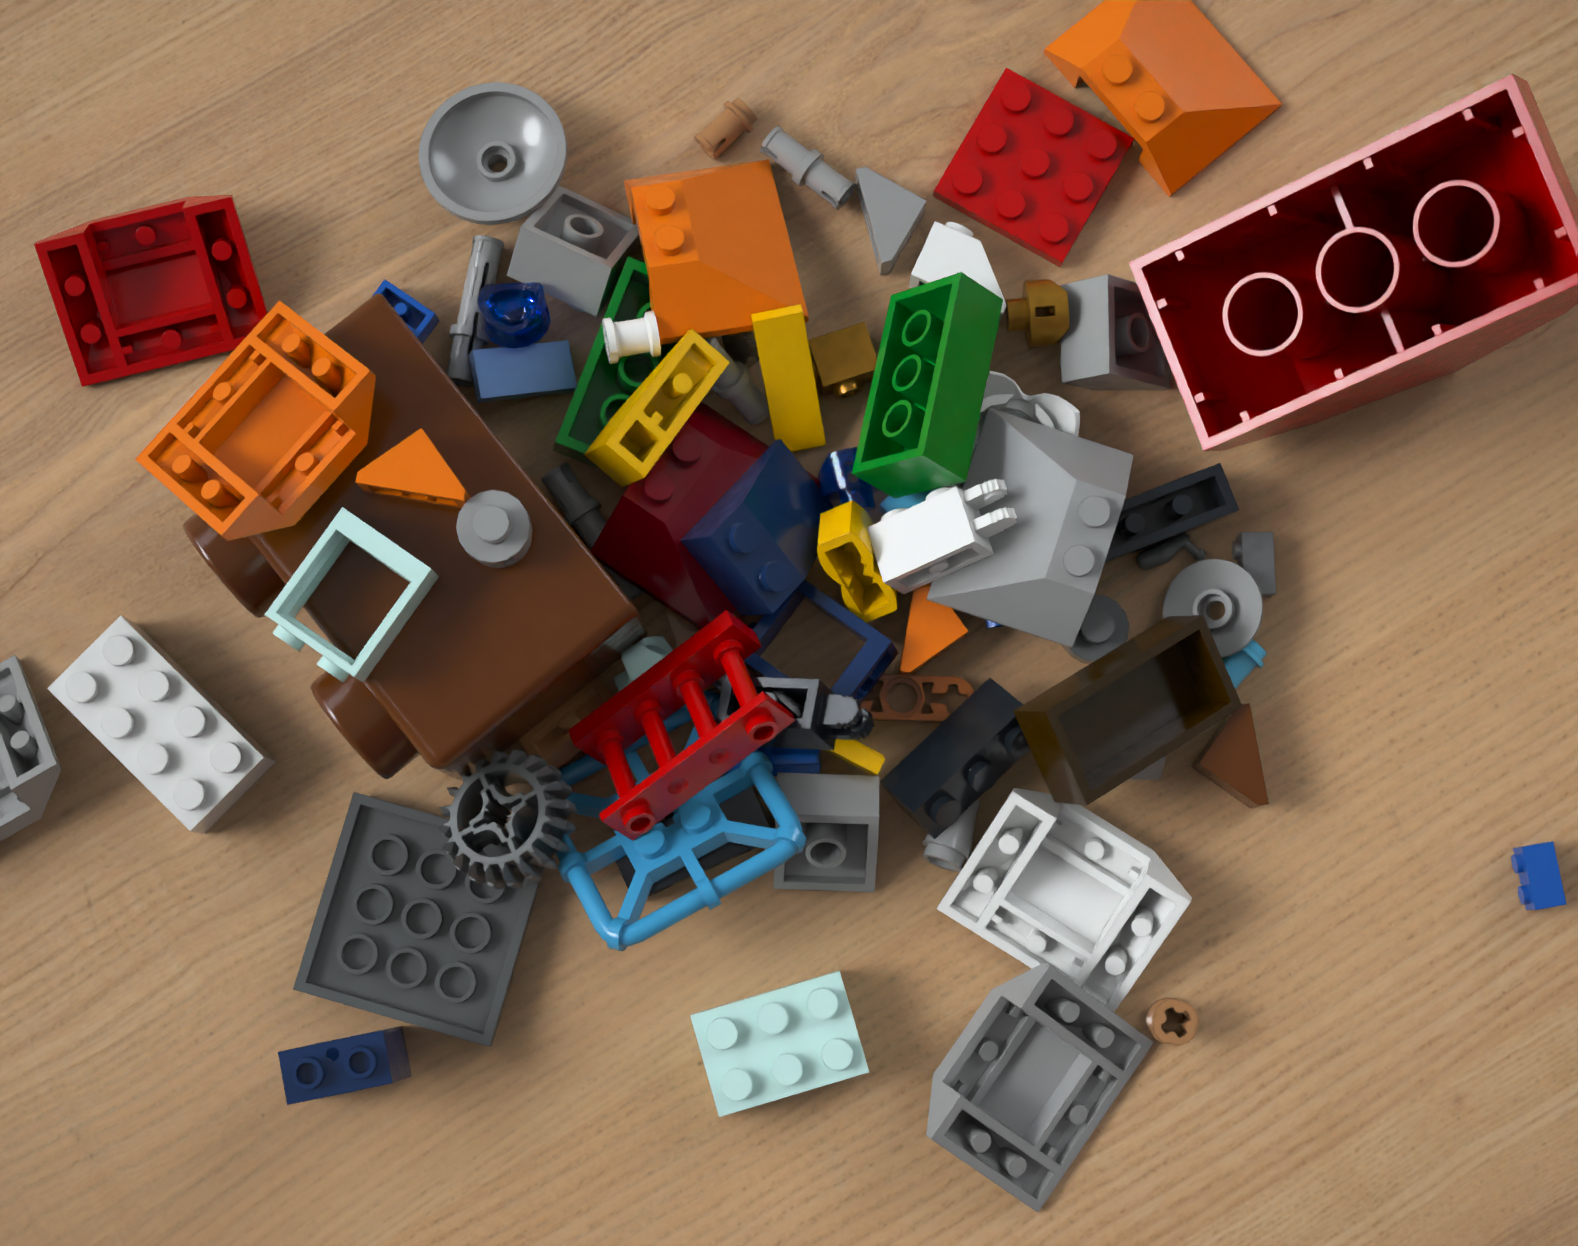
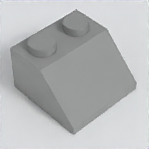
[507,185,640,317]
[1060,274,1170,390]
[774,772,879,892]

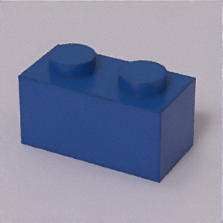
[372,279,439,344]
[1511,841,1567,910]

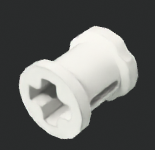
[602,311,661,364]

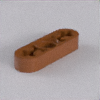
[830,674,974,723]

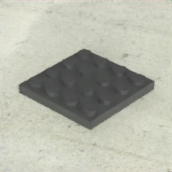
[293,792,545,1047]

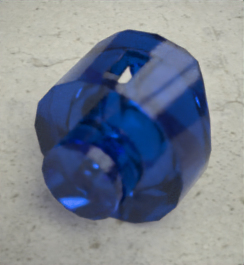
[478,282,551,349]
[818,447,881,512]

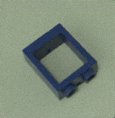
[743,579,899,703]
[278,1026,412,1105]

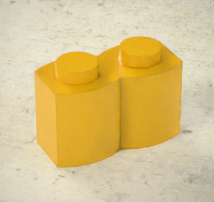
[817,500,898,623]

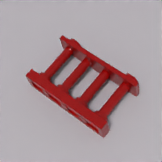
[568,610,795,841]

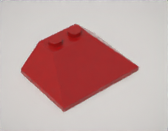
[34,195,268,387]

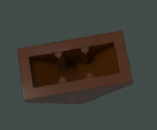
[1191,703,1269,808]

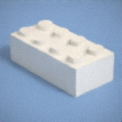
[47,616,276,834]

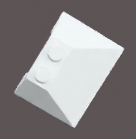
[937,788,1192,1012]

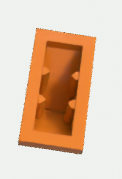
[355,428,471,508]
[898,582,968,675]

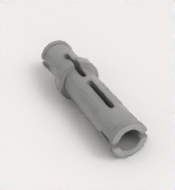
[446,235,504,387]
[541,462,644,601]

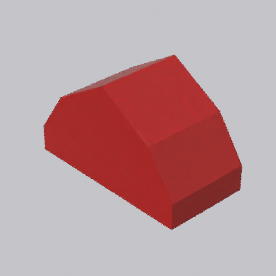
[1129,74,1578,451]

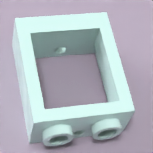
[265,507,439,683]

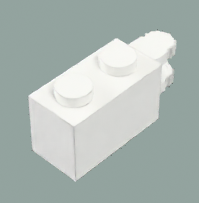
[867,478,1017,594]

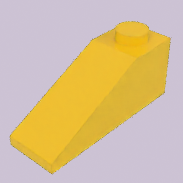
[584,329,730,487]

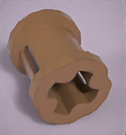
[1146,998,1199,1046]

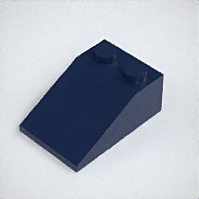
[680,439,835,616]

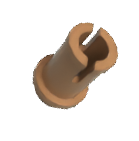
[694,97,757,161]

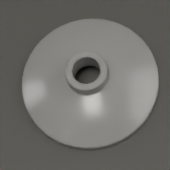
[1163,559,1264,658]

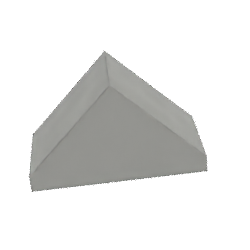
[855,167,927,276]

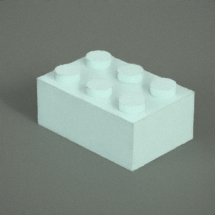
[690,970,869,1117]

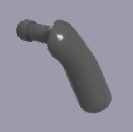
[1136,534,1207,571]

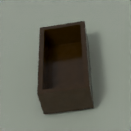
[1013,615,1243,805]

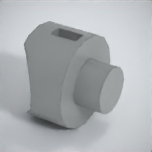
[456,490,533,569]

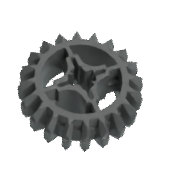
[438,749,578,890]

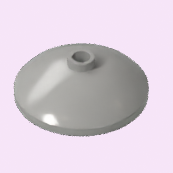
[419,82,568,225]

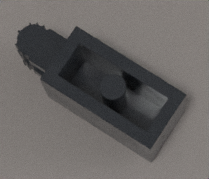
[716,676,875,750]

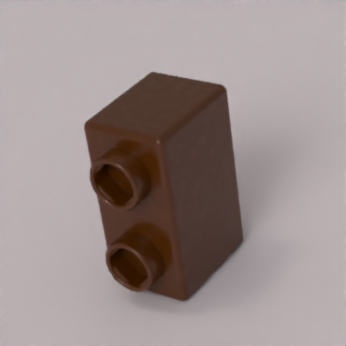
[183,293,648,780]

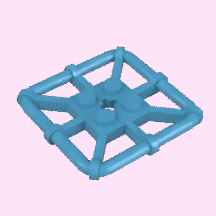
[533,691,806,951]

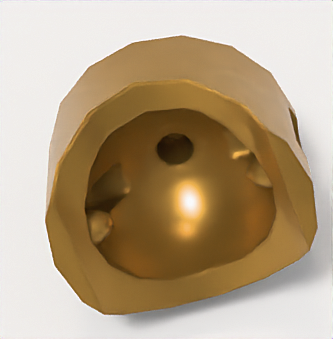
[1005,279,1069,348]

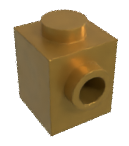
[808,321,877,399]

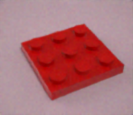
[933,67,1134,268]

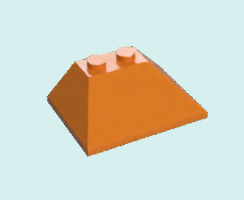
[1044,0,1282,197]
[624,159,809,345]
[135,300,376,541]

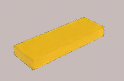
[751,304,826,452]

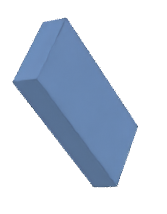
[469,340,577,403]

